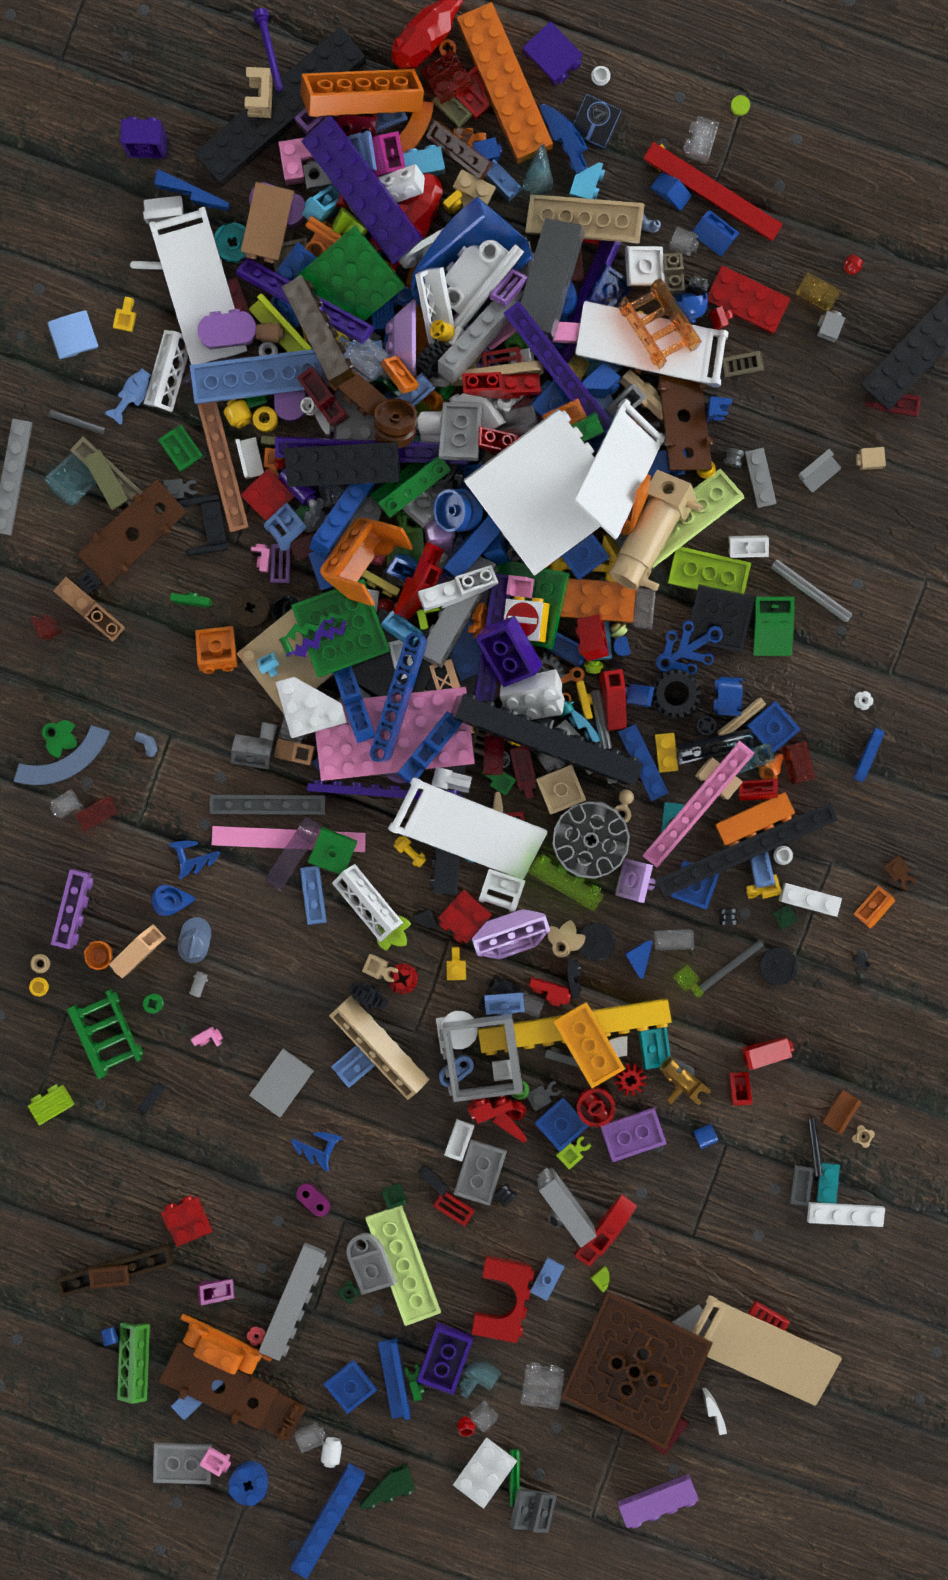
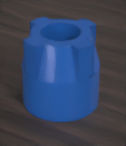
[101,1326,119,1346]

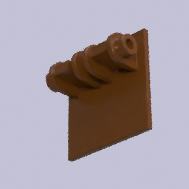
[261,1392,307,1441]

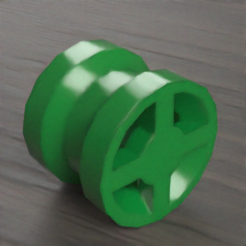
[143,993,164,1014]

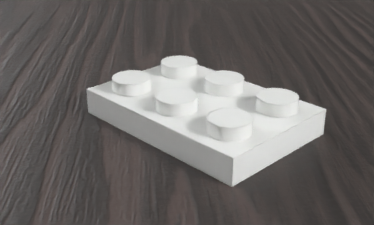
[453,1437,517,1509]

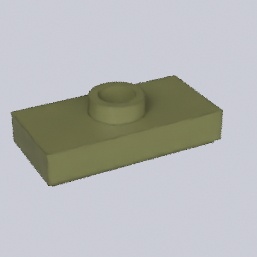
[432,87,472,128]

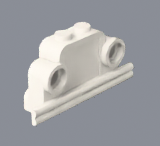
[445,240,524,328]

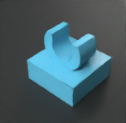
[257,651,279,677]

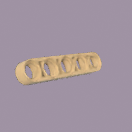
[450,361,544,386]

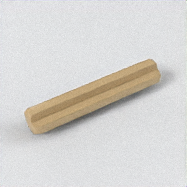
[717,698,766,736]

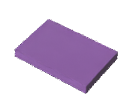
[600,1107,667,1162]

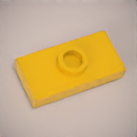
[576,681,593,720]

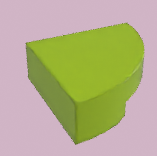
[590,1265,610,1293]

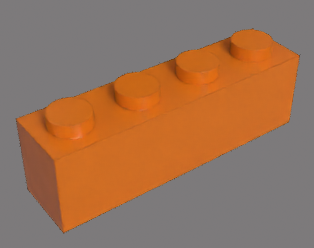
[714,792,795,847]

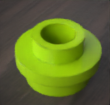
[584,660,603,674]

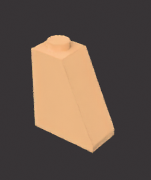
[109,924,166,978]

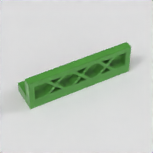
[117,1322,150,1404]

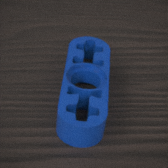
[854,727,884,782]

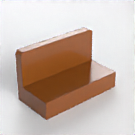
[822,1090,861,1134]

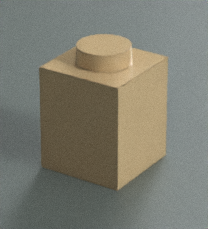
[856,447,886,470]

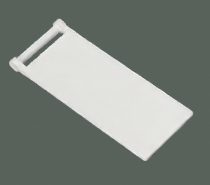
[149,207,247,365]
[575,301,729,387]
[574,398,665,539]
[388,778,547,880]

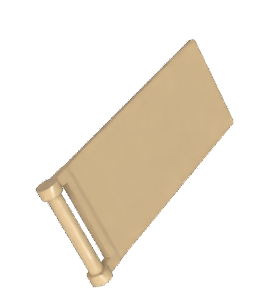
[692,1296,842,1406]

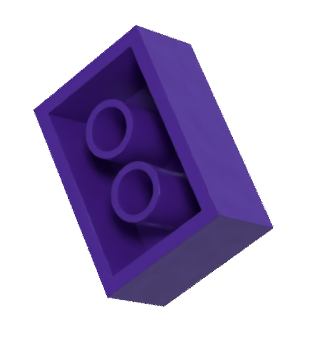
[120,117,167,159]
[475,616,543,688]
[417,1322,473,1395]

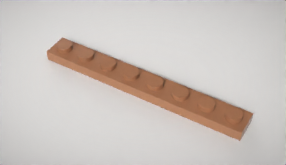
[197,402,249,533]

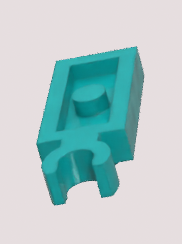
[816,1162,840,1203]

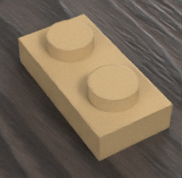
[453,169,496,205]

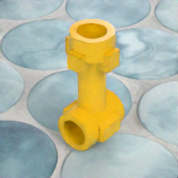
[393,835,427,868]

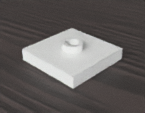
[625,246,665,286]

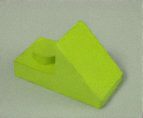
[332,207,368,237]

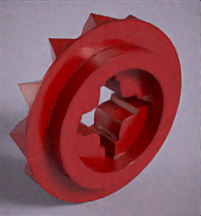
[388,963,418,994]

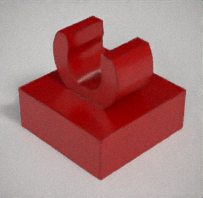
[708,306,734,330]

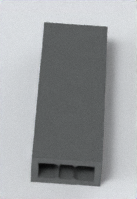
[516,218,585,340]

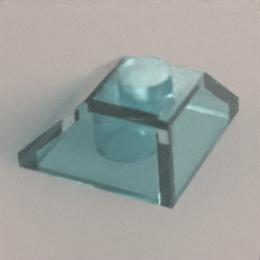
[523,144,553,196]

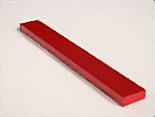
[643,142,783,241]

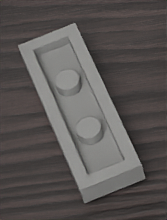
[744,448,777,509]

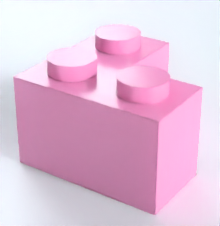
[279,138,316,186]

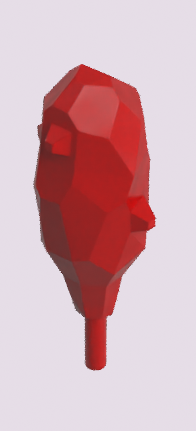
[392,0,464,69]
[388,173,443,270]

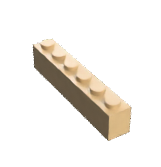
[329,995,430,1100]

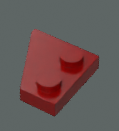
[449,65,490,120]

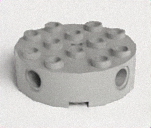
[553,801,630,879]

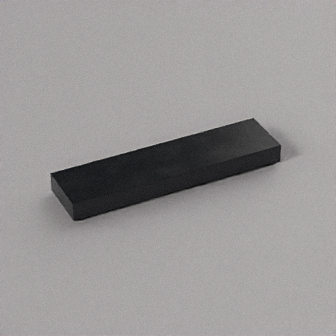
[676,729,754,765]

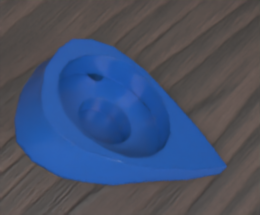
[152,885,196,916]

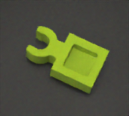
[556,1135,591,1170]

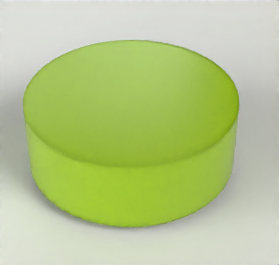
[730,95,750,116]

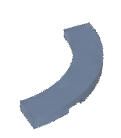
[13,725,110,785]

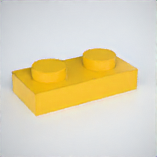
[443,189,463,215]
[655,733,678,773]

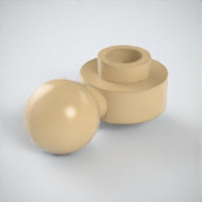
[615,789,634,823]

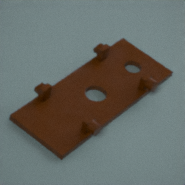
[658,373,714,471]
[77,479,187,587]
[159,1341,279,1429]

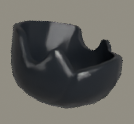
[271,596,299,621]

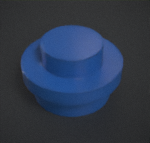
[394,286,413,306]

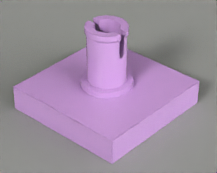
[615,858,655,903]

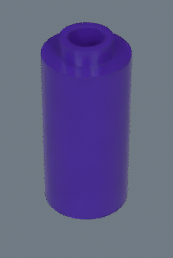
[279,468,318,506]

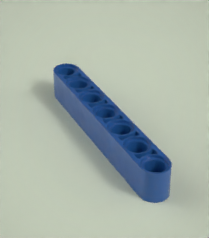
[370,633,427,762]

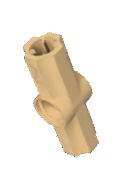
[619,370,663,421]

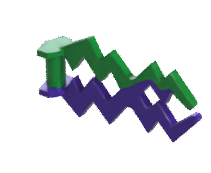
[279,612,346,658]

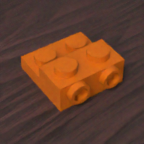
[195,626,238,674]

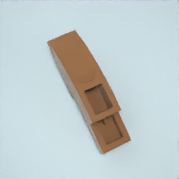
[53,577,125,642]

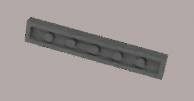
[210,795,325,815]

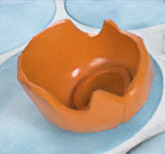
[84,941,113,970]

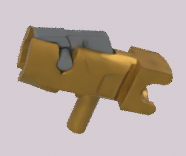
[659,1056,711,1105]

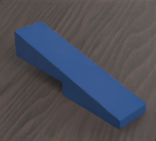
[154,169,231,212]
[334,666,375,743]

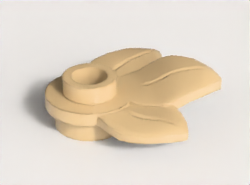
[548,920,585,958]

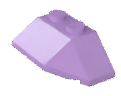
[386,300,416,377]
[472,909,550,959]

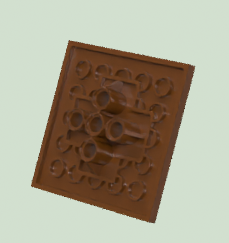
[561,1291,713,1450]

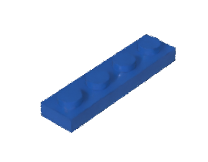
[618,724,669,801]

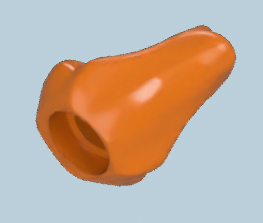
[759,754,783,779]

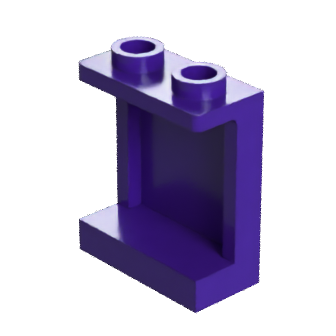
[522,21,583,86]

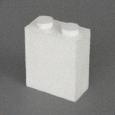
[449,393,506,430]

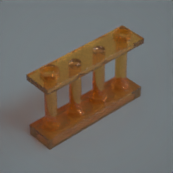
[619,278,702,370]

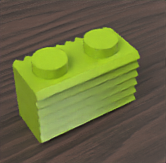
[28,1084,75,1126]

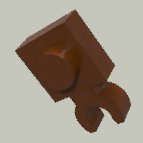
[883,855,916,890]

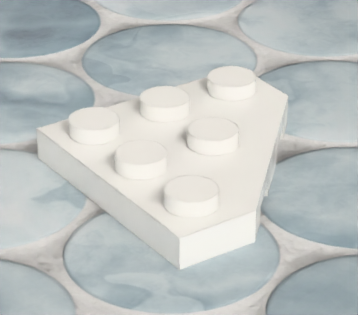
[276,677,348,738]

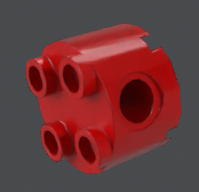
[576,1086,615,1127]

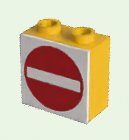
[504,596,550,642]

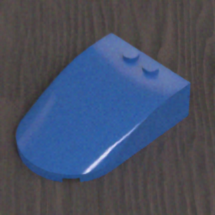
[411,197,533,316]

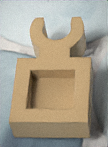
[362,954,398,982]

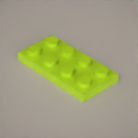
[667,547,751,594]

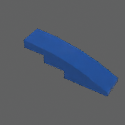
[443,514,501,577]
[397,711,462,785]

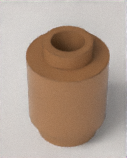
[256,323,284,343]

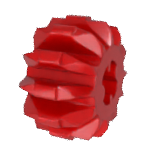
[614,1063,647,1096]

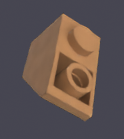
[274,739,315,765]

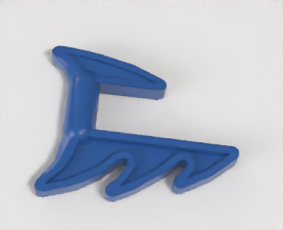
[169,841,220,879]
[291,1132,343,1172]

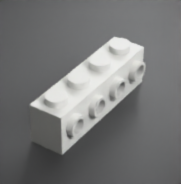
[346,164,425,217]

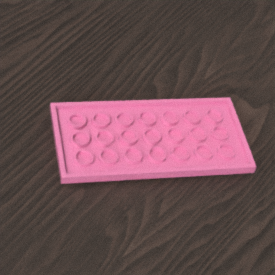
[315,687,475,781]

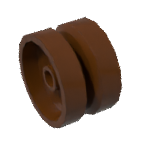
[374,399,417,448]

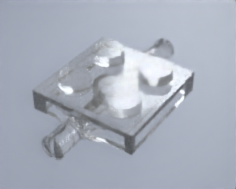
[338,335,392,383]

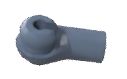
[641,214,661,233]
[134,731,158,757]

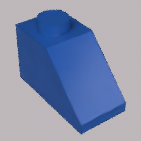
[582,362,621,398]
[626,684,654,708]

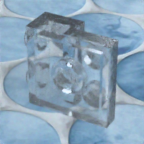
[521,1363,564,1409]

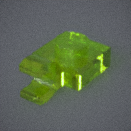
[673,964,704,998]

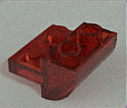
[420,50,474,104]

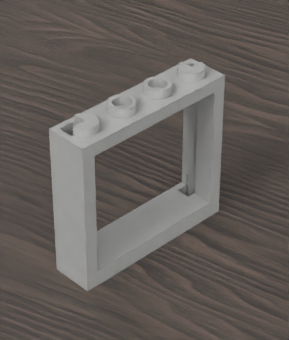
[440,1014,523,1102]
[537,1168,596,1248]

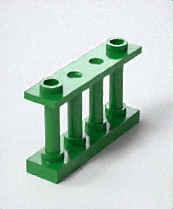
[369,455,451,518]
[67,989,144,1079]

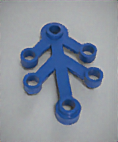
[656,620,723,675]

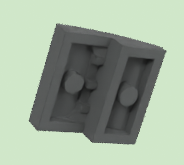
[509,1489,557,1533]

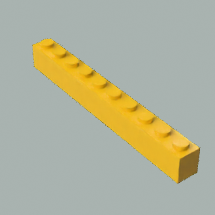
[478,998,672,1055]

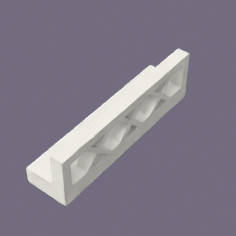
[415,267,455,346]
[144,330,188,412]
[332,864,403,942]

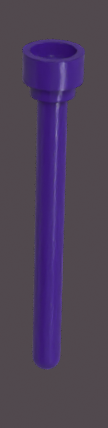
[253,8,283,91]

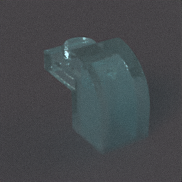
[738,743,776,774]
[459,1361,500,1399]

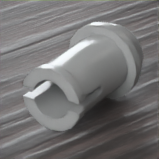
[189,971,208,997]

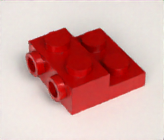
[438,889,492,944]
[529,977,571,1007]
[467,1095,514,1124]
[161,1195,213,1247]

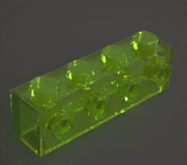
[528,854,604,911]

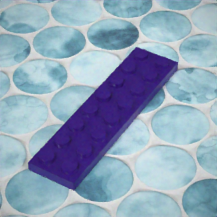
[301,115,424,264]

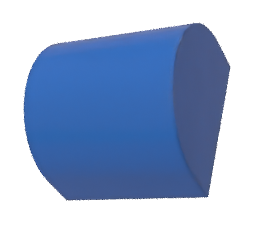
[613,636,631,657]
[693,1124,719,1149]

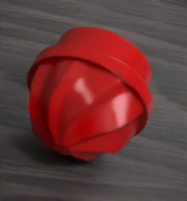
[844,254,863,274]
[377,598,395,614]
[507,1100,526,1120]
[457,1416,476,1437]

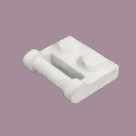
[478,869,525,913]

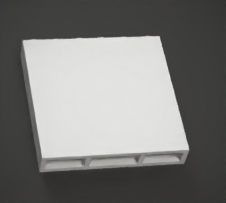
[464,409,601,576]

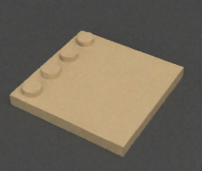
[236,609,334,714]

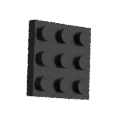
[688,584,755,653]

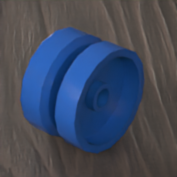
[433,489,483,532]

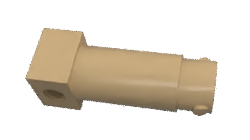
[609,470,703,591]

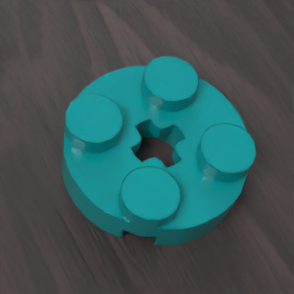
[214,223,246,263]

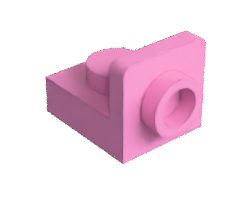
[250,544,271,573]
[191,1026,223,1046]
[199,1447,231,1476]

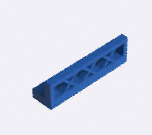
[378,1338,411,1420]

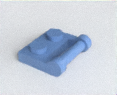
[264,502,307,551]

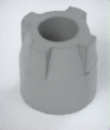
[260,722,277,740]

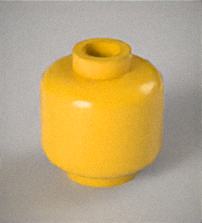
[224,399,252,428]
[252,406,279,433]

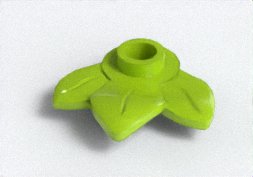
[377,916,411,950]

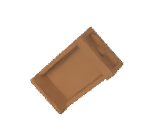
[241,182,295,264]

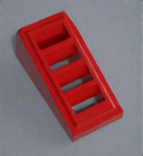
[493,1112,527,1143]
[747,1301,790,1331]

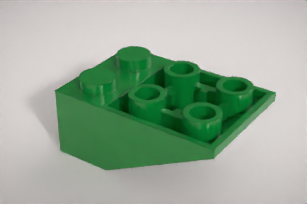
[753,597,794,656]

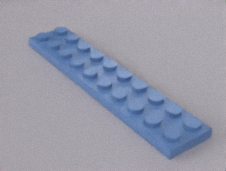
[190,340,384,405]

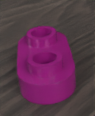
[296,1183,330,1217]

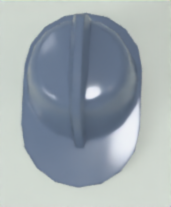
[178,917,211,963]

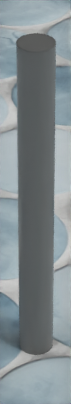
[699,940,764,992]

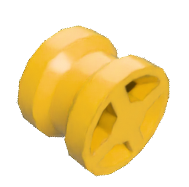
[430,320,455,343]

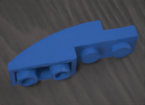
[540,104,588,173]

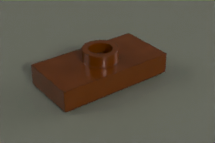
[88,1265,130,1289]

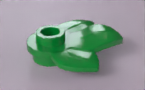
[42,720,77,758]

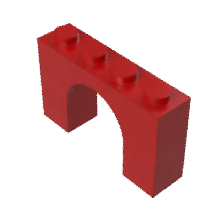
[471,1255,534,1343]

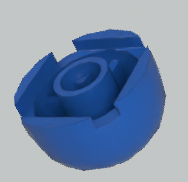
[669,292,708,323]

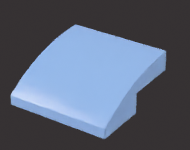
[47,310,98,360]

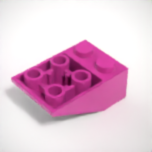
[372,131,405,177]

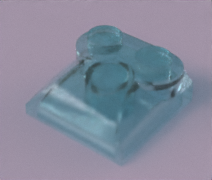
[45,453,97,506]

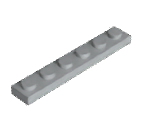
[0,419,33,536]

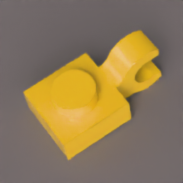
[113,297,136,332]
[746,874,782,899]
[446,947,466,980]

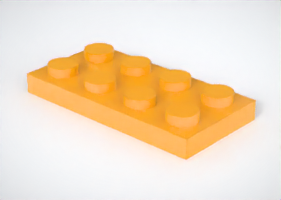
[553,1002,625,1088]

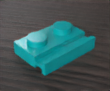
[638,1027,671,1070]

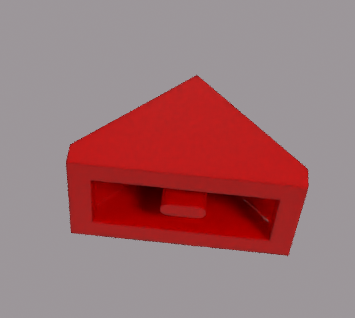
[729,1072,753,1106]

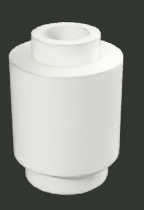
[321,1437,342,1468]

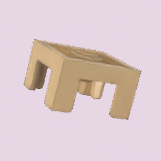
[245,67,273,118]
[695,757,743,800]
[536,765,586,815]

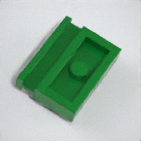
[158,424,203,472]

